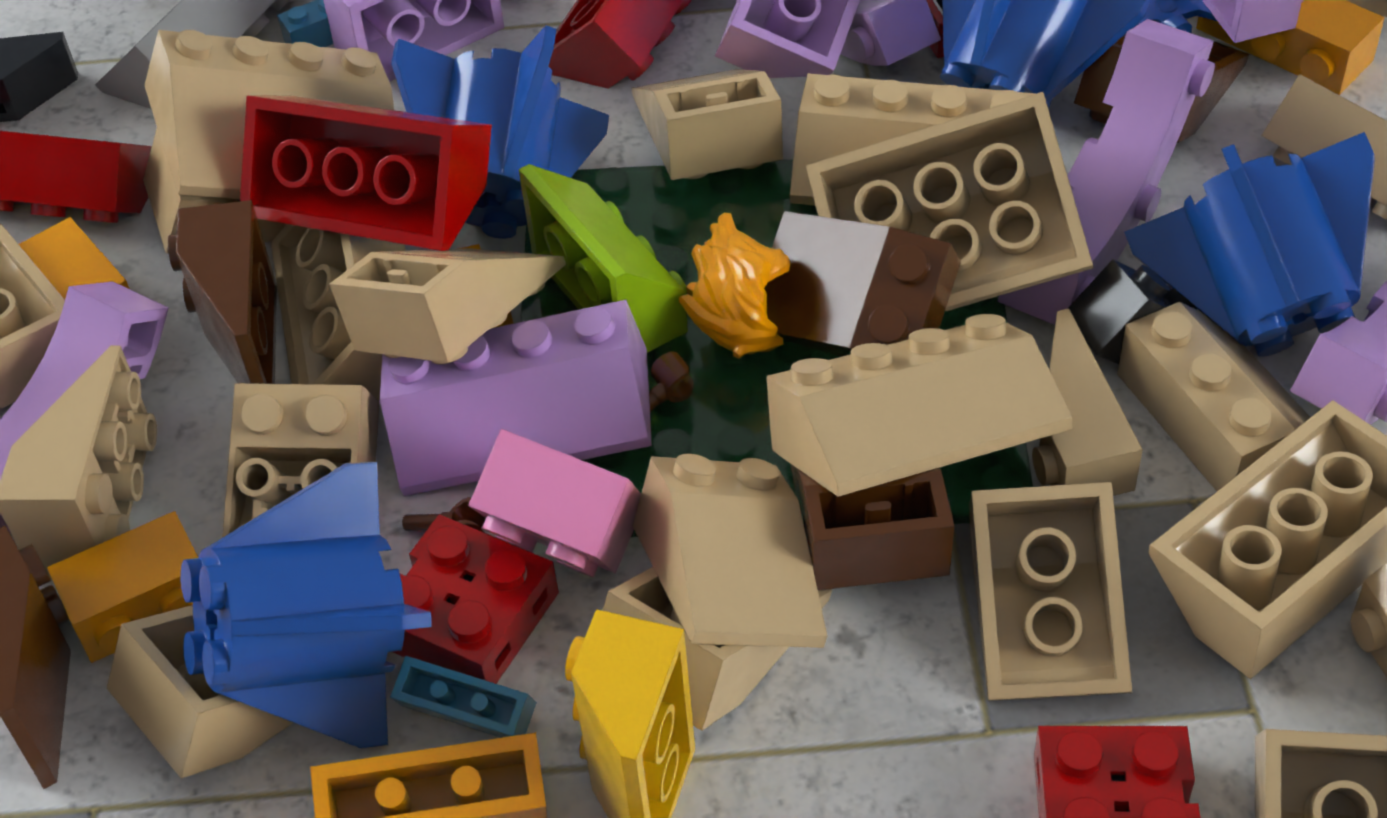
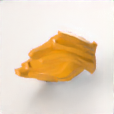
[678,212,791,359]

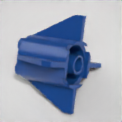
[940,0,1151,109]
[391,25,609,239]
[1124,132,1375,357]
[180,462,432,749]

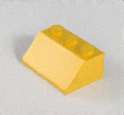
[565,609,695,818]

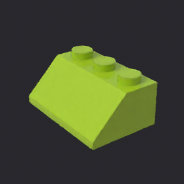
[519,164,688,353]

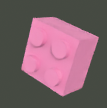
[468,429,641,578]

